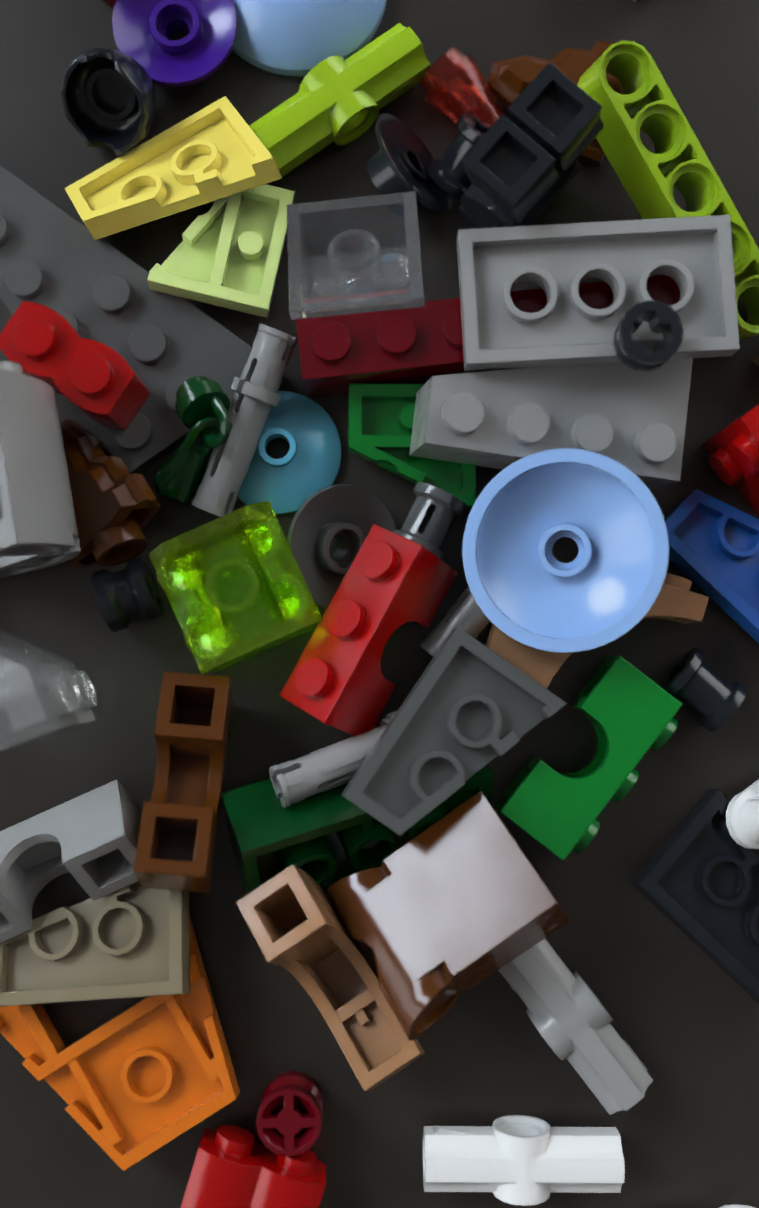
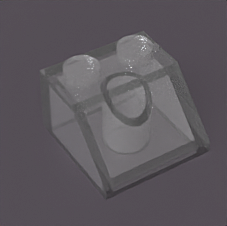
[287,191,425,320]
[0,629,97,754]

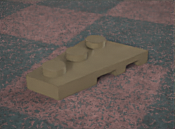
[0,881,190,1007]

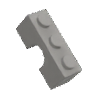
[0,779,142,943]

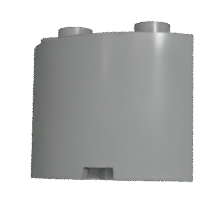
[0,361,81,578]

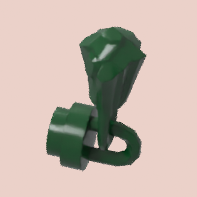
[153,376,230,503]

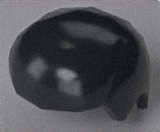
[60,48,158,156]

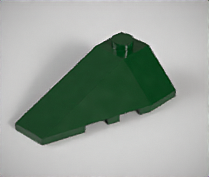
[221,765,493,896]

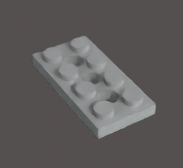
[456,215,740,371]

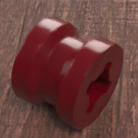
[256,1071,324,1157]

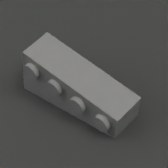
[409,358,693,491]

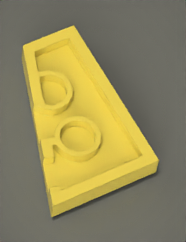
[64,96,282,240]

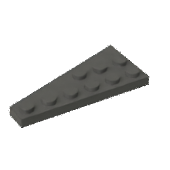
[0,165,252,474]

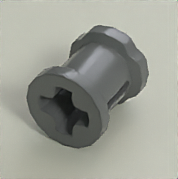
[393,481,468,560]

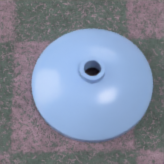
[232,0,387,77]
[462,448,669,653]

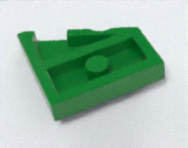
[347,383,476,509]

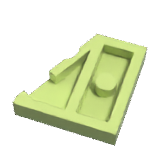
[147,184,295,318]

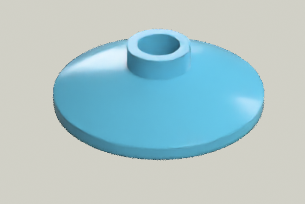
[237,391,342,514]

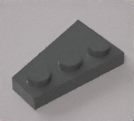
[341,627,567,835]

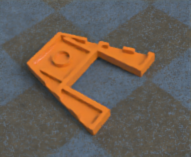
[0,914,240,1171]

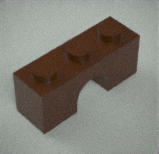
[133,671,233,893]

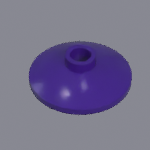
[112,0,237,87]

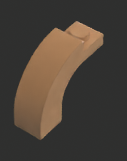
[236,864,425,1091]

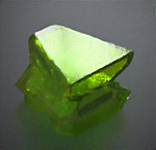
[149,501,323,674]

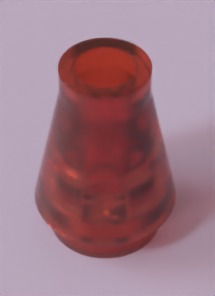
[420,46,507,126]

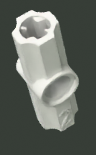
[422,1114,625,1206]

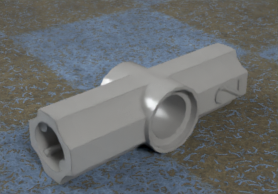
[498,938,654,1115]

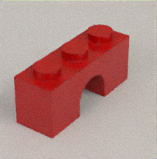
[279,524,458,736]

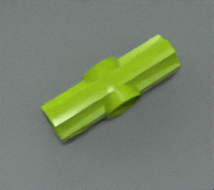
[249,23,431,177]

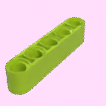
[577,40,759,341]

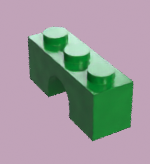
[494,656,683,861]

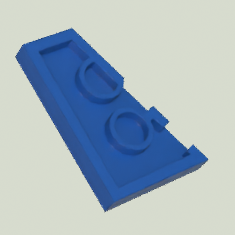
[664,489,759,644]

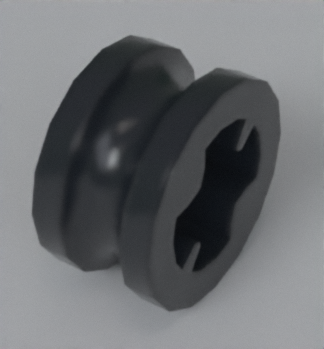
[613,300,683,372]

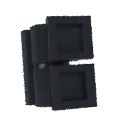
[457,62,604,229]

